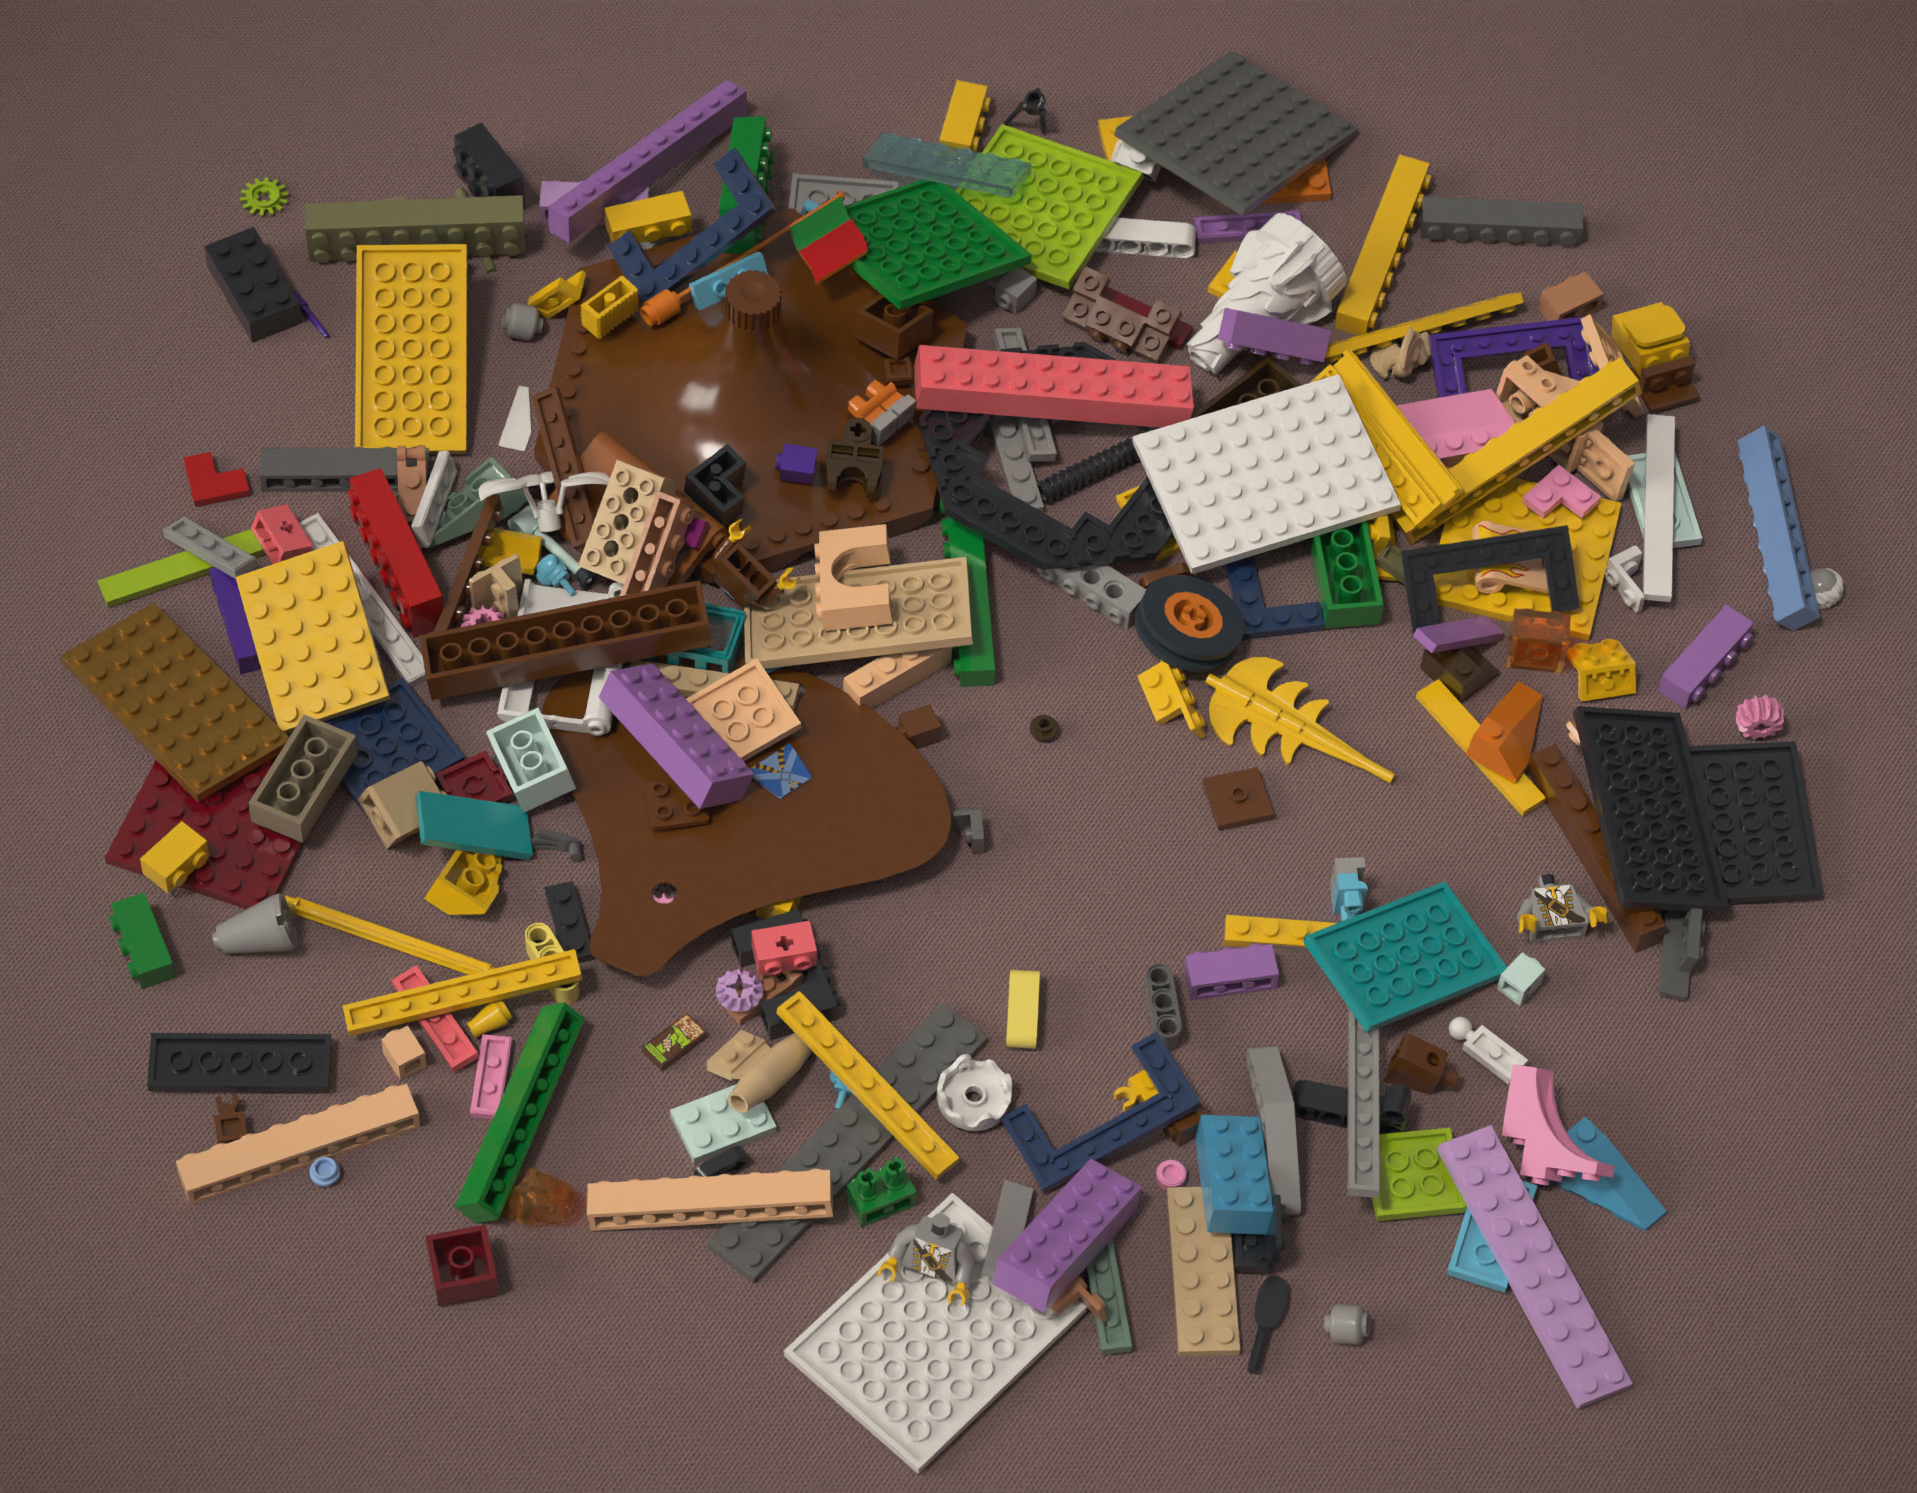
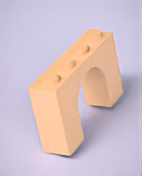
[815,524,893,631]

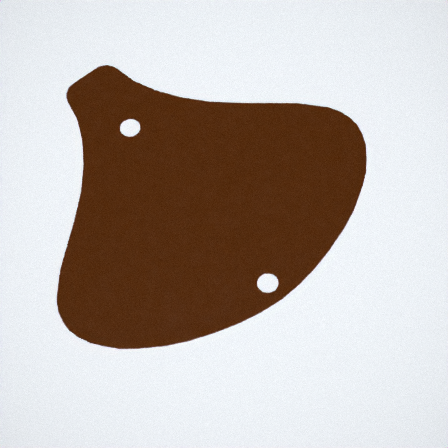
[542,654,951,976]

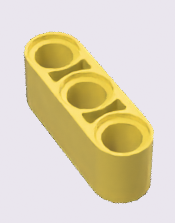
[525,923,580,1005]
[1006,969,1040,1049]

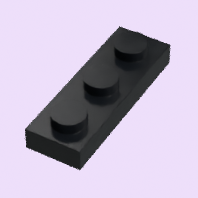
[544,881,593,963]

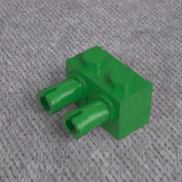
[846,1158,917,1228]

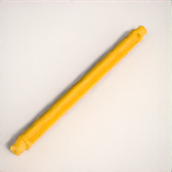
[285,895,495,975]

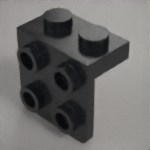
[1234,1194,1286,1274]

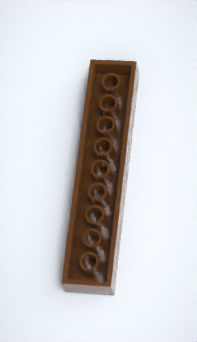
[419,580,713,700]

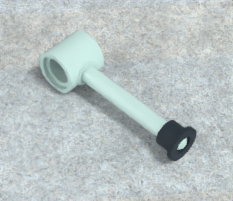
[508,504,598,590]

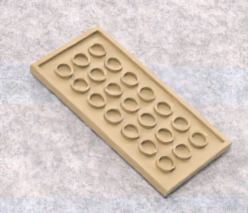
[744,557,973,669]

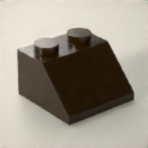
[1420,646,1500,703]

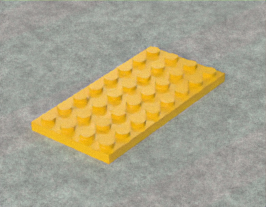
[355,244,467,455]

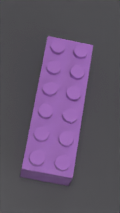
[599,663,754,809]
[992,1159,1142,1313]

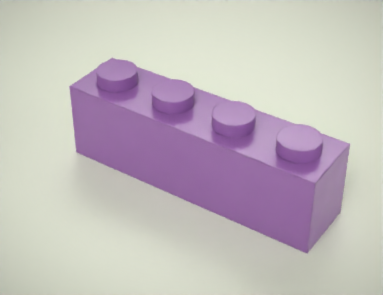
[1218,307,1331,365]
[1658,605,1754,709]

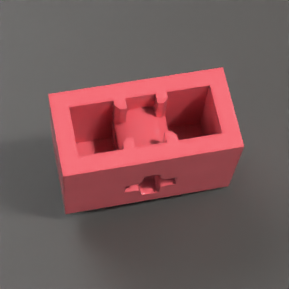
[251,504,313,564]
[752,921,817,975]

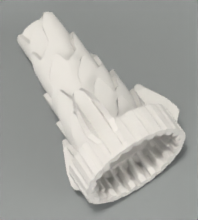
[1187,213,1347,375]

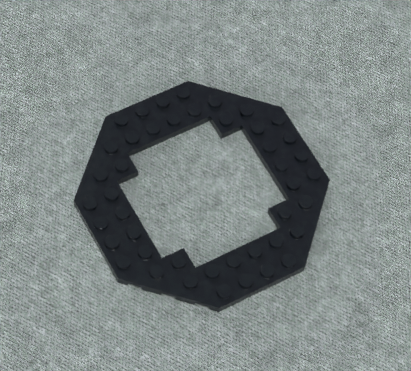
[917,342,1174,570]

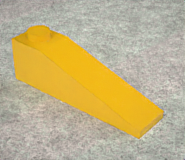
[424,850,502,915]

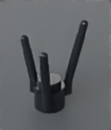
[1004,88,1047,134]

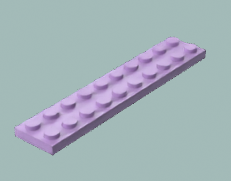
[1437,1125,1633,1409]

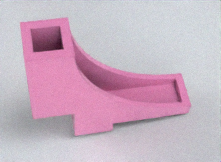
[1502,1065,1614,1186]

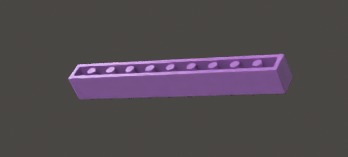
[548,80,747,243]

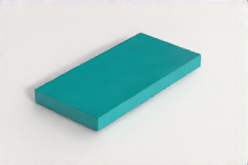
[415,791,533,860]

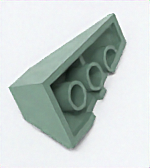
[414,456,528,549]

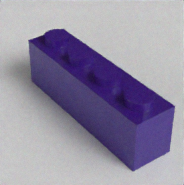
[209,568,261,675]

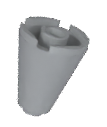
[212,893,298,954]

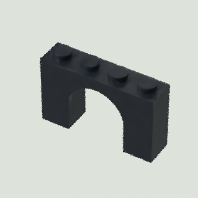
[731,909,841,1041]

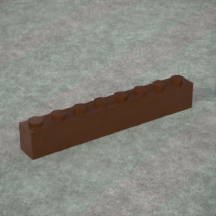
[1527,744,1666,953]

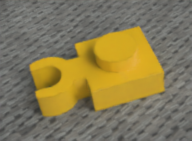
[1114,1070,1158,1112]

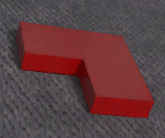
[183,452,250,507]

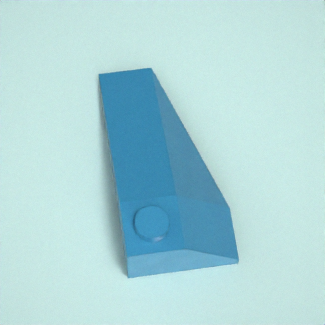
[1552,1117,1667,1231]

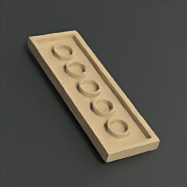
[1166,1187,1240,1357]

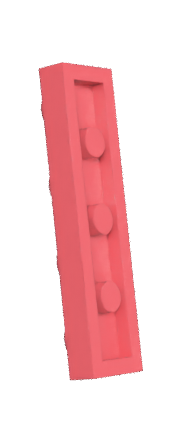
[391,965,479,1073]

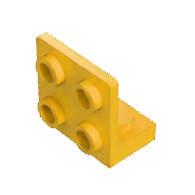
[1565,639,1636,701]

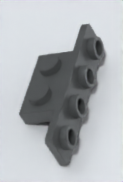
[1658,908,1705,1000]

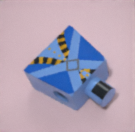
[750,743,812,799]

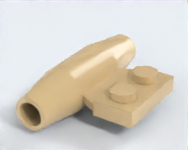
[707,1030,813,1113]

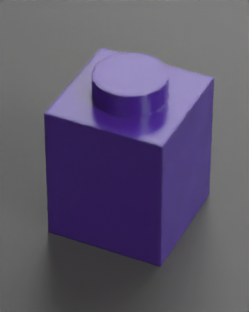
[775,444,817,485]

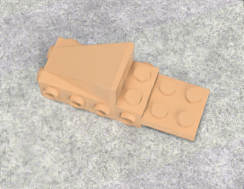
[1496,355,1635,502]

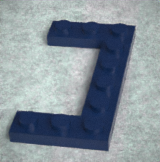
[608,148,777,304]
[1224,556,1325,640]
[1001,1032,1201,1194]

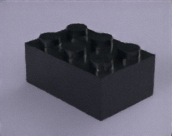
[453,122,525,209]

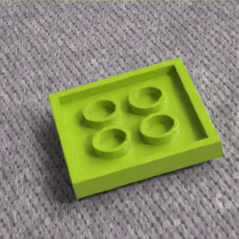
[1372,1127,1467,1221]

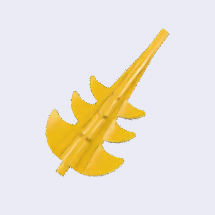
[1205,657,1396,784]

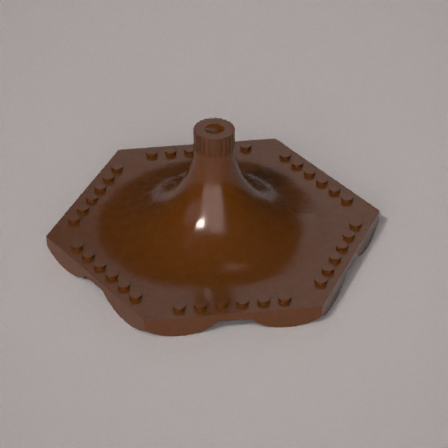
[534,208,968,583]

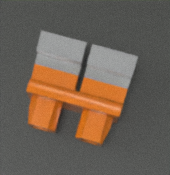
[848,380,917,446]

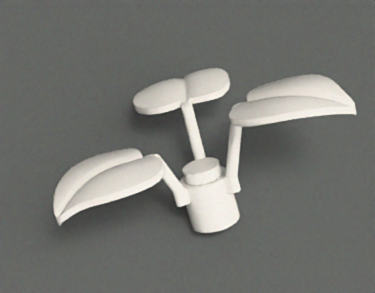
[479,471,610,532]

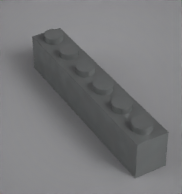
[1420,197,1583,246]
[260,447,430,492]

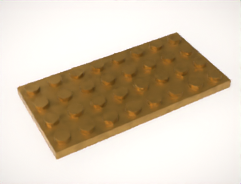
[61,603,289,802]

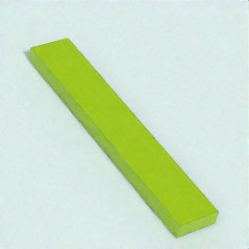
[98,529,266,607]

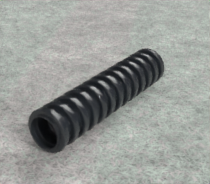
[1037,438,1139,504]

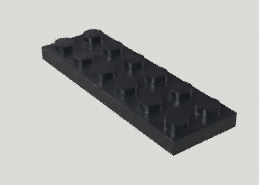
[147,1033,332,1092]

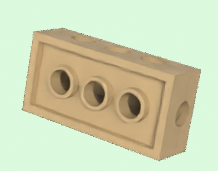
[578,460,679,584]

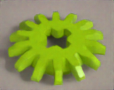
[240,177,288,217]

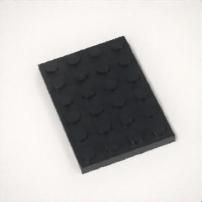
[1688,741,1822,903]

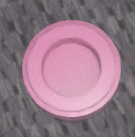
[1156,1160,1187,1191]

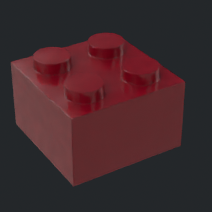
[425,1224,499,1306]

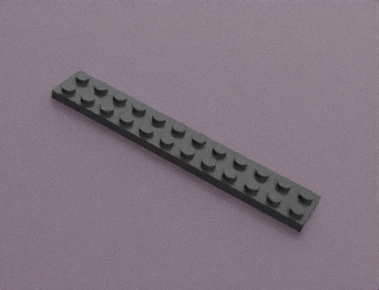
[707,1003,988,1284]

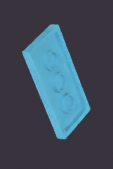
[1446,1181,1537,1293]

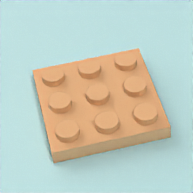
[1581,315,1645,418]
[686,658,802,761]

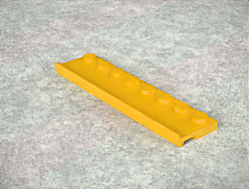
[1310,349,1466,529]

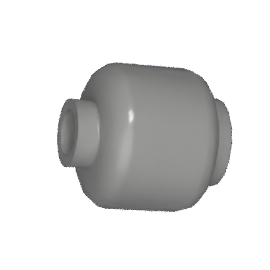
[502,303,543,341]
[1324,1304,1371,1345]

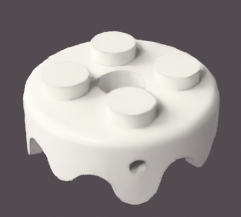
[936,1054,1012,1131]

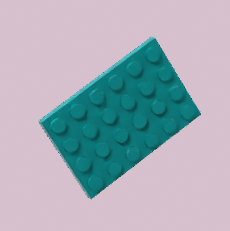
[1303,881,1508,1033]

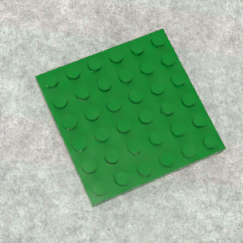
[845,175,1032,310]

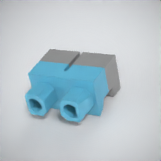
[1330,857,1368,922]

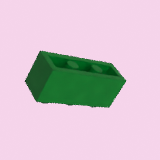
[108,892,175,990]

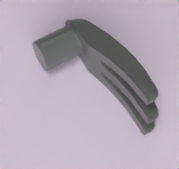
[532,830,582,861]

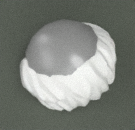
[1810,568,1844,609]

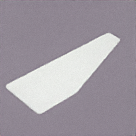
[498,386,531,451]

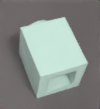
[1497,952,1545,1006]

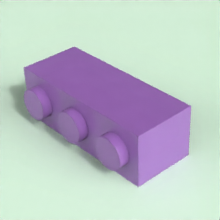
[1183,944,1279,1000]

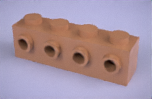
[620,491,696,596]

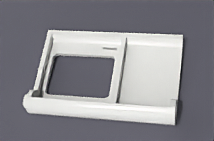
[497,579,624,736]

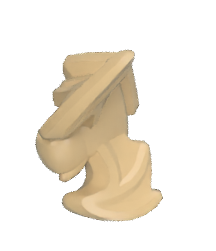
[1370,328,1431,379]

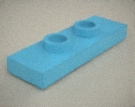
[689,252,768,311]

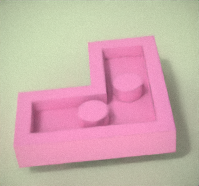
[1522,465,1601,519]

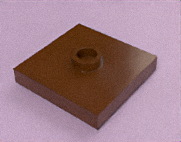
[1202,767,1274,831]

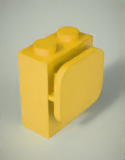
[1611,302,1690,376]

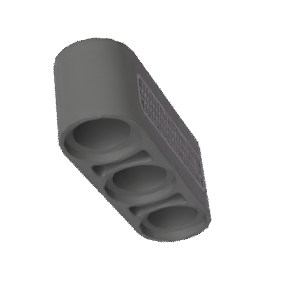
[1144,963,1182,1051]

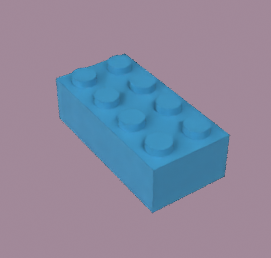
[1195,1115,1273,1234]

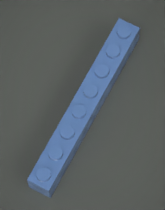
[1738,425,1820,631]

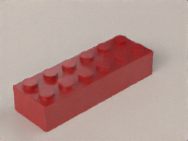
[347,468,443,638]

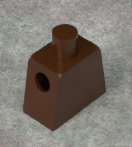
[1384,1033,1459,1094]

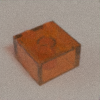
[1506,608,1571,673]

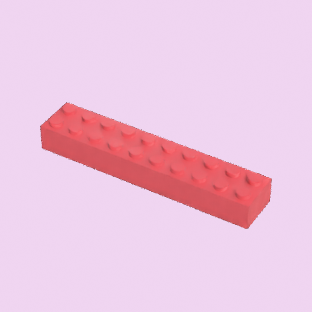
[914,345,1194,428]

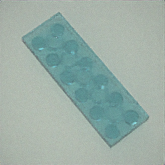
[863,133,1031,198]

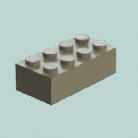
[249,714,358,843]

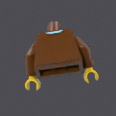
[713,519,801,607]

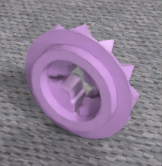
[716,967,763,1012]

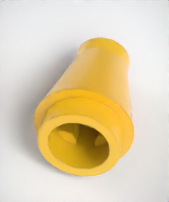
[466,1000,512,1038]

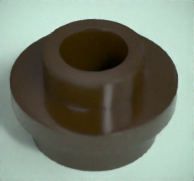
[1030,715,1058,743]

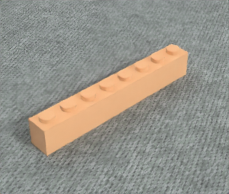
[176,1083,420,1205]
[587,1169,833,1231]

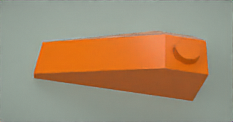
[1466,681,1543,784]

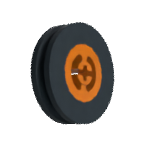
[1135,575,1244,672]

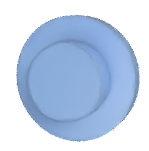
[309,1157,340,1187]

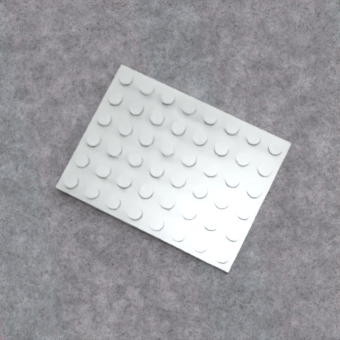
[1133,374,1401,574]
[784,1193,1087,1474]

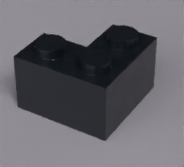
[684,444,746,527]

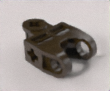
[825,418,884,499]

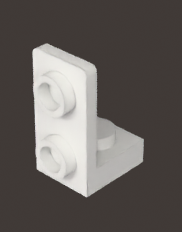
[1605,545,1645,613]

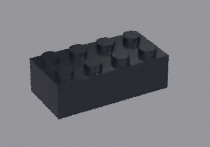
[204,227,302,343]

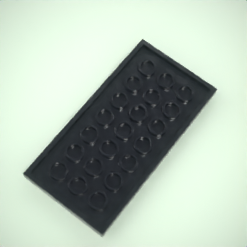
[1573,706,1729,913]

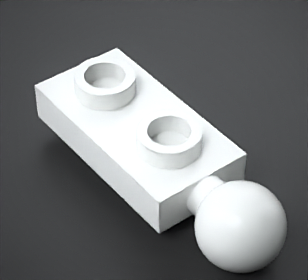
[1449,1017,1528,1085]

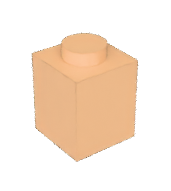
[381,1026,427,1080]

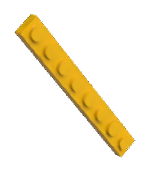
[1325,292,1524,362]
[342,949,582,1036]
[776,991,959,1180]

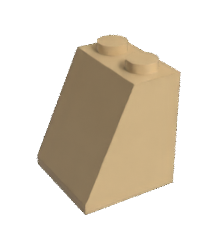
[358,761,446,849]

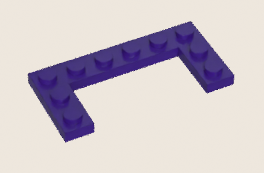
[1428,317,1598,398]

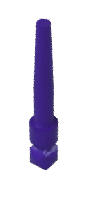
[292,290,330,339]

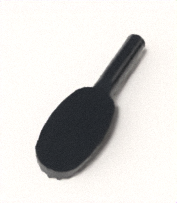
[1247,1275,1288,1374]

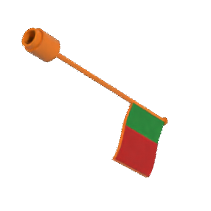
[639,191,868,327]

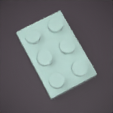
[670,1084,777,1164]

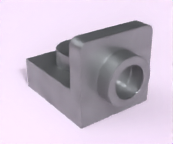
[952,808,984,854]

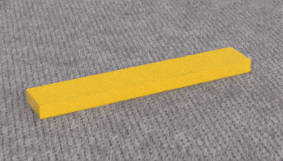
[1416,679,1546,817]

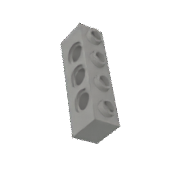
[1037,564,1146,629]

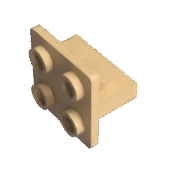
[469,554,523,618]

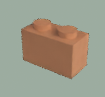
[1538,272,1603,321]

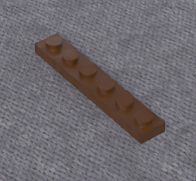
[531,386,596,550]
[434,494,505,632]

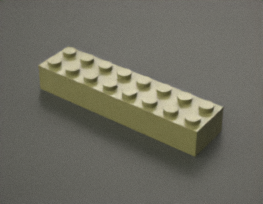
[305,196,526,263]

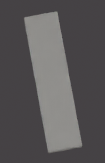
[163,517,258,579]
[981,1180,1033,1278]

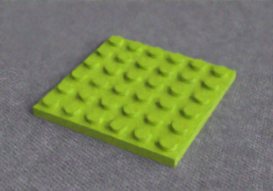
[956,124,1143,289]

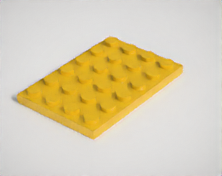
[236,541,391,734]

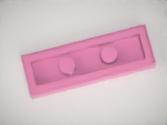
[470,1034,513,1120]

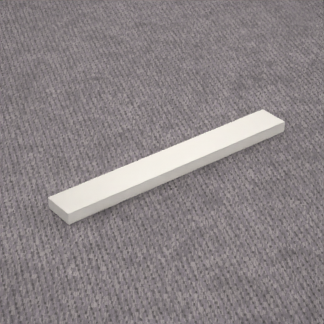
[1642,414,1675,602]
[299,513,426,687]

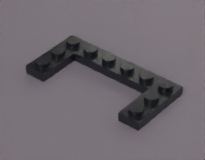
[1400,525,1580,635]

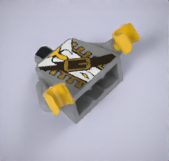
[1516,874,1608,943]
[878,1214,975,1307]

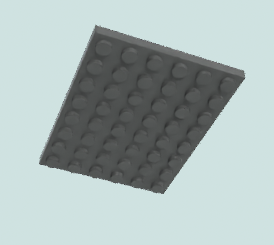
[1114,50,1358,216]

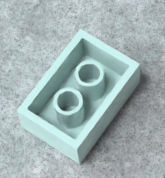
[486,708,576,813]

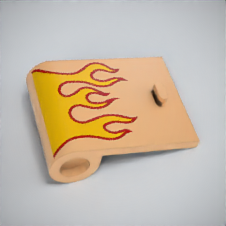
[1472,521,1548,593]

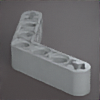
[1246,1046,1301,1215]

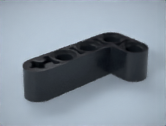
[1292,1080,1412,1134]

